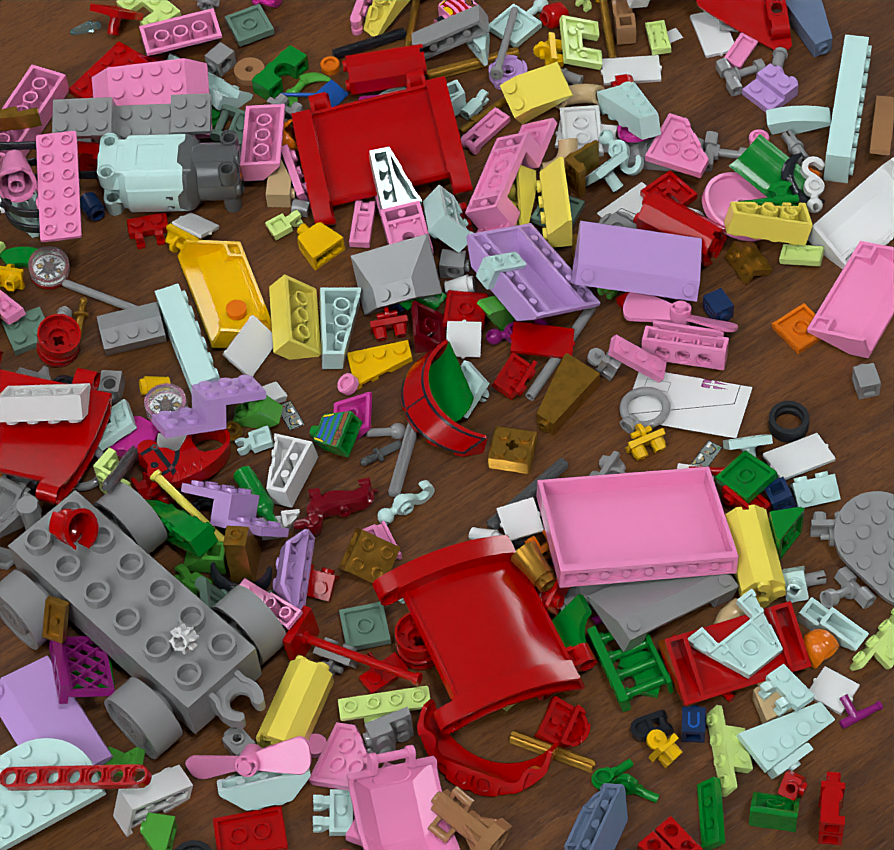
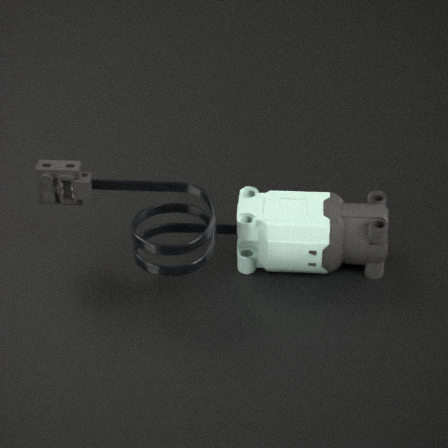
[0,130,245,233]

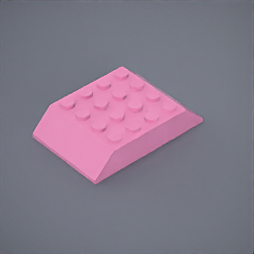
[92,58,213,139]

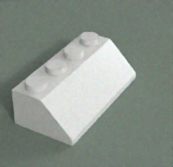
[0,383,91,425]

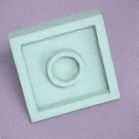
[585,151,629,192]
[461,360,490,418]
[723,434,773,457]

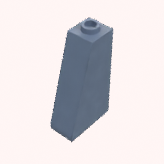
[786,0,832,57]

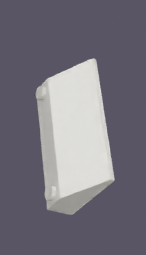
[808,157,894,269]

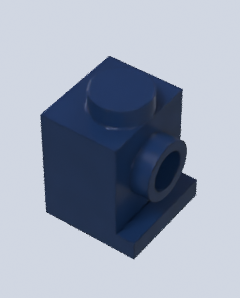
[765,476,797,511]

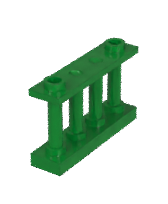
[587,626,673,713]

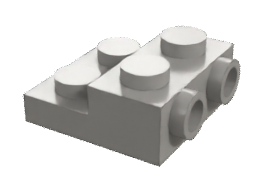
[363,707,414,754]

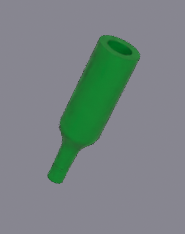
[233,466,278,522]

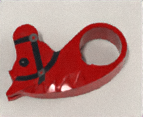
[137,429,231,498]

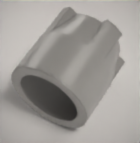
[291,199,310,217]

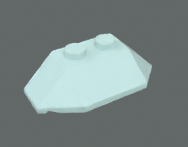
[217,769,311,811]

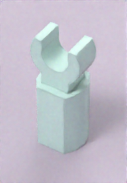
[460,89,489,121]

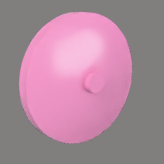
[702,172,767,241]

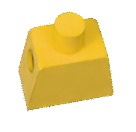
[297,222,345,271]

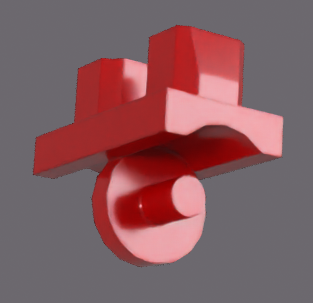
[370,306,408,342]

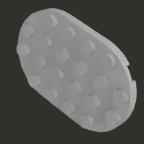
[834,491,894,605]

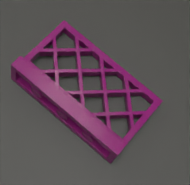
[49,636,115,704]

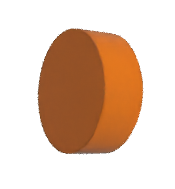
[320,56,340,75]
[226,300,247,320]

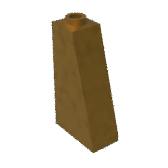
[536,353,600,436]
[223,525,261,583]

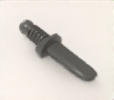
[360,440,402,466]

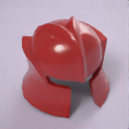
[49,508,99,550]

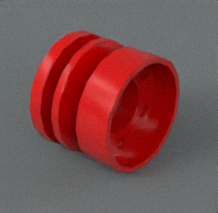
[37,314,81,367]
[395,613,435,670]

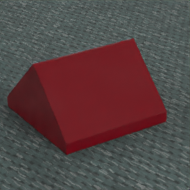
[412,300,447,353]

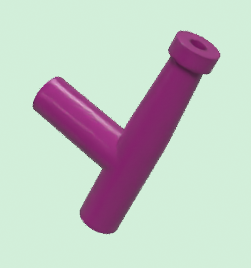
[839,694,883,729]

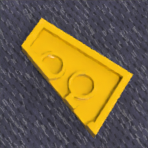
[347,340,413,390]

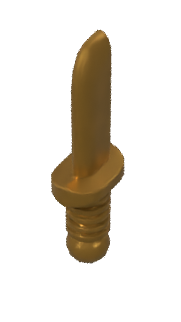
[73,297,89,339]

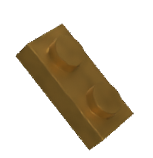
[42,595,70,644]

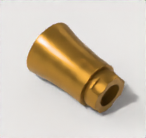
[511,541,557,592]

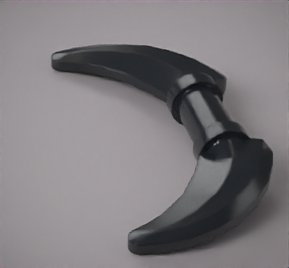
[781,153,825,206]
[210,562,272,592]

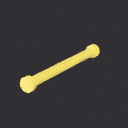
[150,469,224,541]

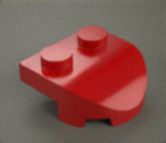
[534,696,591,749]

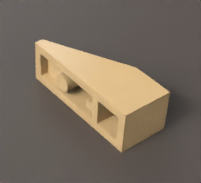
[266,160,296,207]

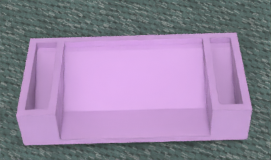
[571,221,702,302]
[0,656,113,765]

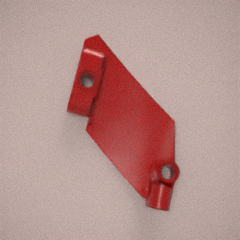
[696,0,792,51]

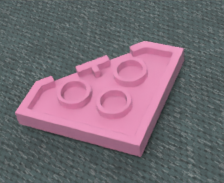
[645,113,709,178]
[308,722,369,791]

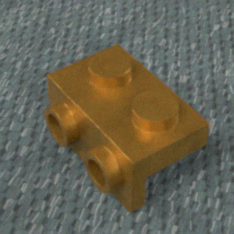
[725,241,773,284]

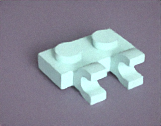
[758,664,815,717]
[313,789,353,836]

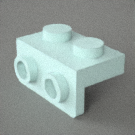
[789,471,841,508]

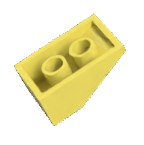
[500,62,573,124]

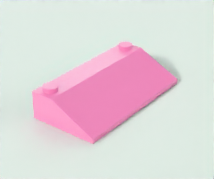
[807,241,894,358]

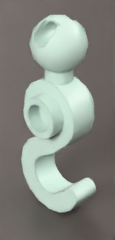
[599,130,644,175]
[377,480,435,525]

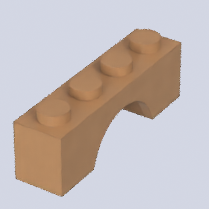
[611,0,636,45]

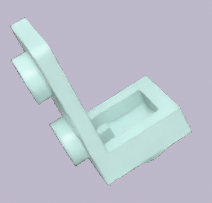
[476,252,526,290]

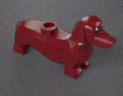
[293,477,379,536]

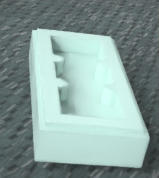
[767,743,813,779]

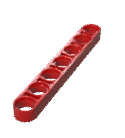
[0,764,152,791]

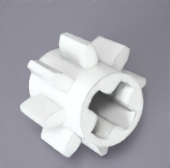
[169,623,199,654]

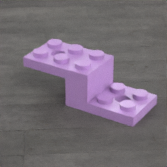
[152,375,266,438]
[181,480,289,537]

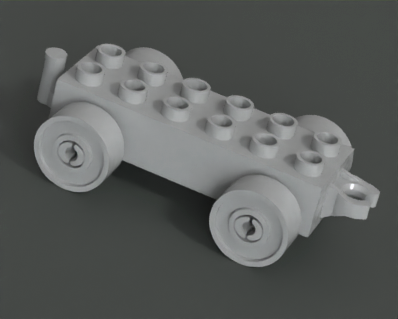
[0,483,286,759]

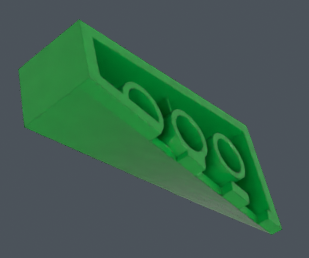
[146,500,218,558]

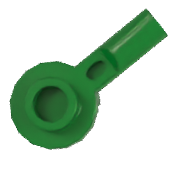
[591,759,634,790]
[614,774,659,803]

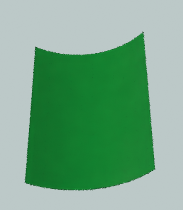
[728,134,806,206]
[429,341,474,422]

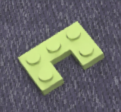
[116,0,181,26]
[559,15,603,70]

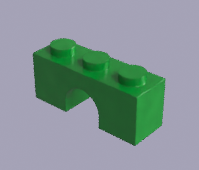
[252,45,309,101]

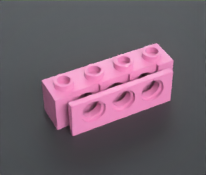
[641,320,729,370]

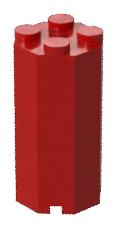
[342,44,428,95]
[633,192,727,266]

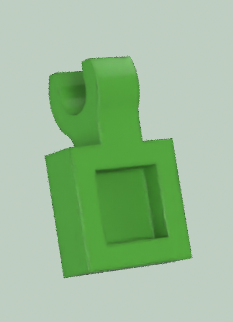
[174,564,212,597]

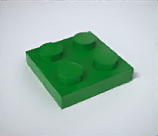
[715,450,778,503]

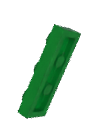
[697,777,726,850]

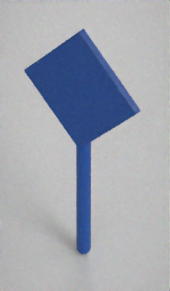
[281,79,349,107]

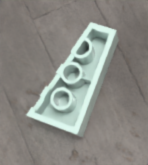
[597,82,661,140]
[319,288,361,369]

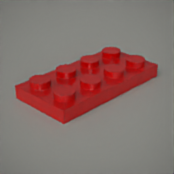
[68,41,142,99]

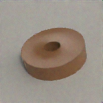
[234,57,265,86]

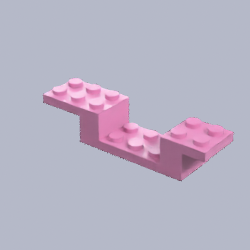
[465,118,557,233]

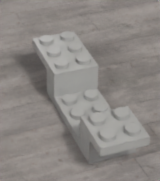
[52,93,212,143]

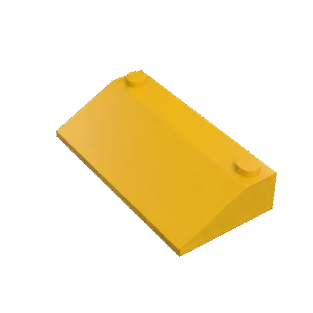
[178,240,272,348]

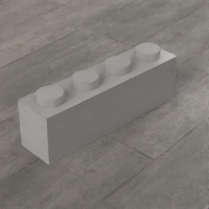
[412,4,489,60]

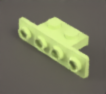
[849,608,894,671]
[338,686,430,723]
[706,705,753,797]

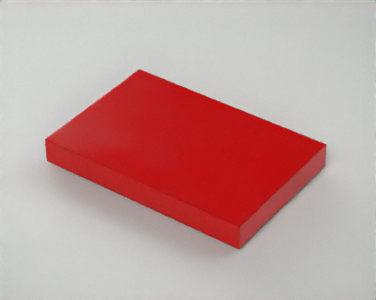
[213,806,289,850]

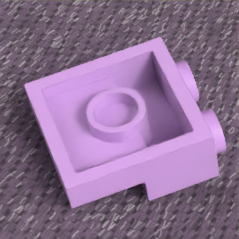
[742,63,798,112]

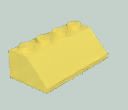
[536,157,573,248]
[269,274,321,360]

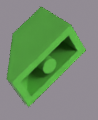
[477,296,515,331]
[140,812,178,850]

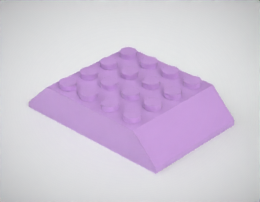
[466,223,600,321]

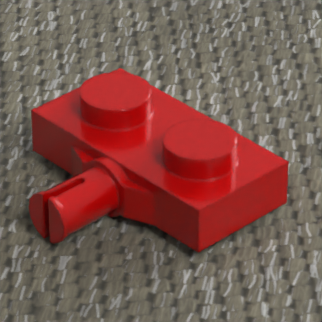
[359,652,408,694]

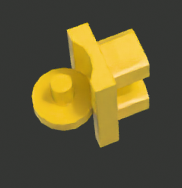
[533,32,564,67]
[165,223,202,253]
[0,263,25,291]
[625,423,666,461]
[646,729,683,768]

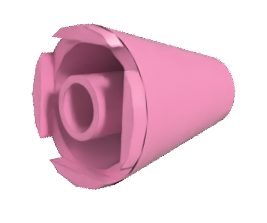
[0,150,37,203]

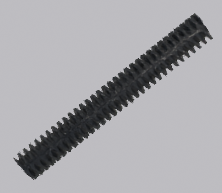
[332,27,407,59]

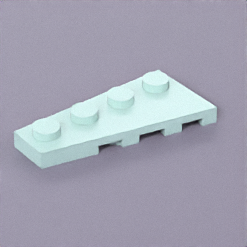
[736,702,835,773]

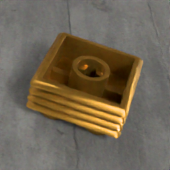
[487,426,537,474]

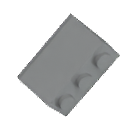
[97,302,167,356]

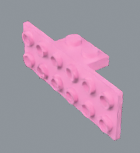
[36,131,82,242]

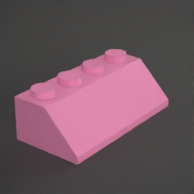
[139,8,222,56]
[240,104,285,181]

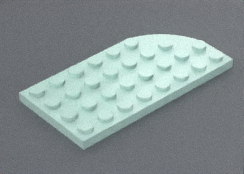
[0,738,106,850]

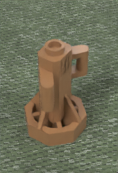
[427,786,513,850]

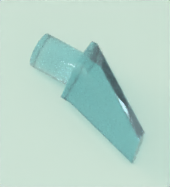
[70,21,101,35]

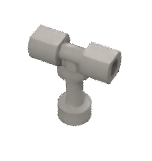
[715,58,766,96]
[704,131,747,171]
[820,566,877,609]

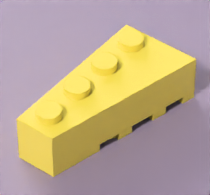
[724,202,813,246]

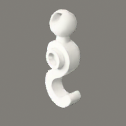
[800,156,825,213]

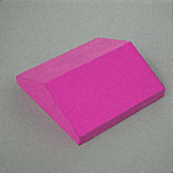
[334,392,372,440]
[106,416,160,461]

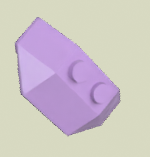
[273,529,315,610]

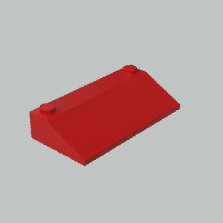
[658,601,811,706]

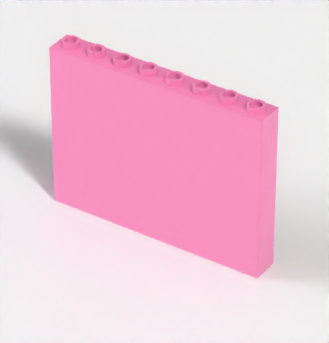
[536,467,739,588]

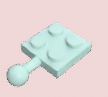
[489,0,548,48]

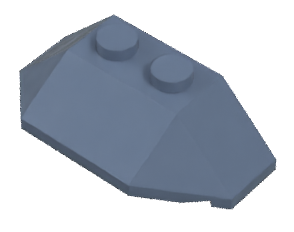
[564,783,628,850]

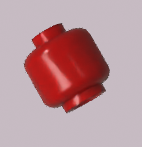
[540,2,569,29]

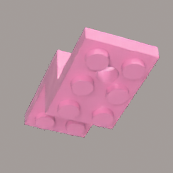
[375,187,434,253]

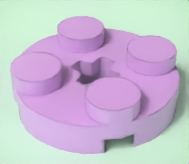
[489,55,528,90]

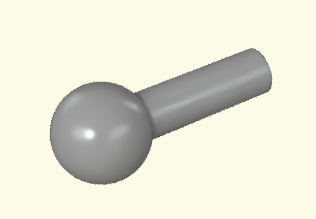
[366,423,406,439]

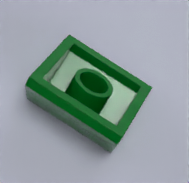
[769,507,805,561]
[749,791,800,832]

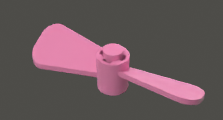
[623,292,738,332]
[185,736,311,779]

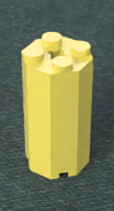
[725,505,786,608]
[256,655,334,748]

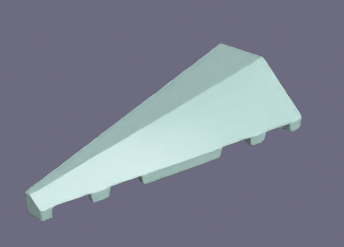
[167,53,253,110]

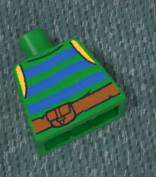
[310,411,363,457]

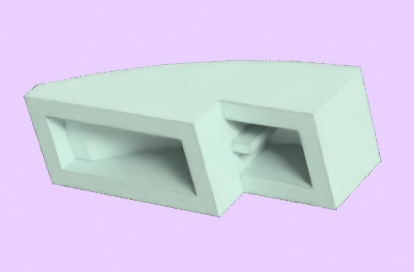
[766,105,831,135]
[796,597,869,651]

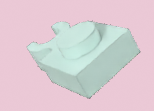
[235,425,274,456]

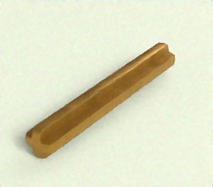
[509,730,596,773]

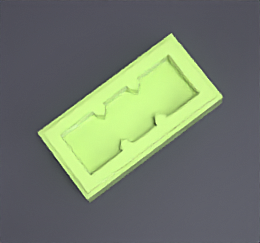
[645,20,671,55]
[779,244,824,266]

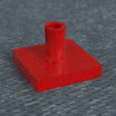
[89,3,144,36]

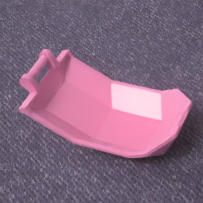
[346,745,460,850]

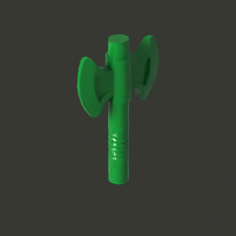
[739,181,799,206]

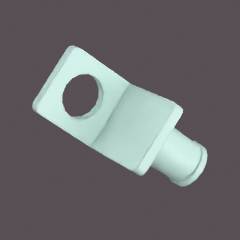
[782,566,809,602]

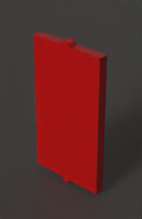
[510,321,575,359]

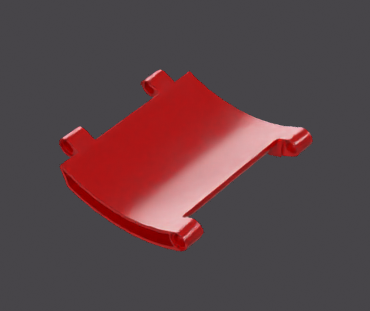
[291,68,473,226]
[0,351,112,505]
[372,535,597,735]

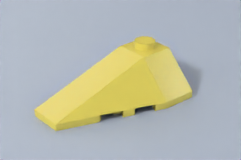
[363,0,410,37]
[507,165,537,226]

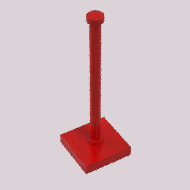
[282,605,423,686]

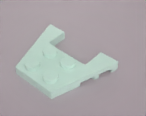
[688,589,783,679]

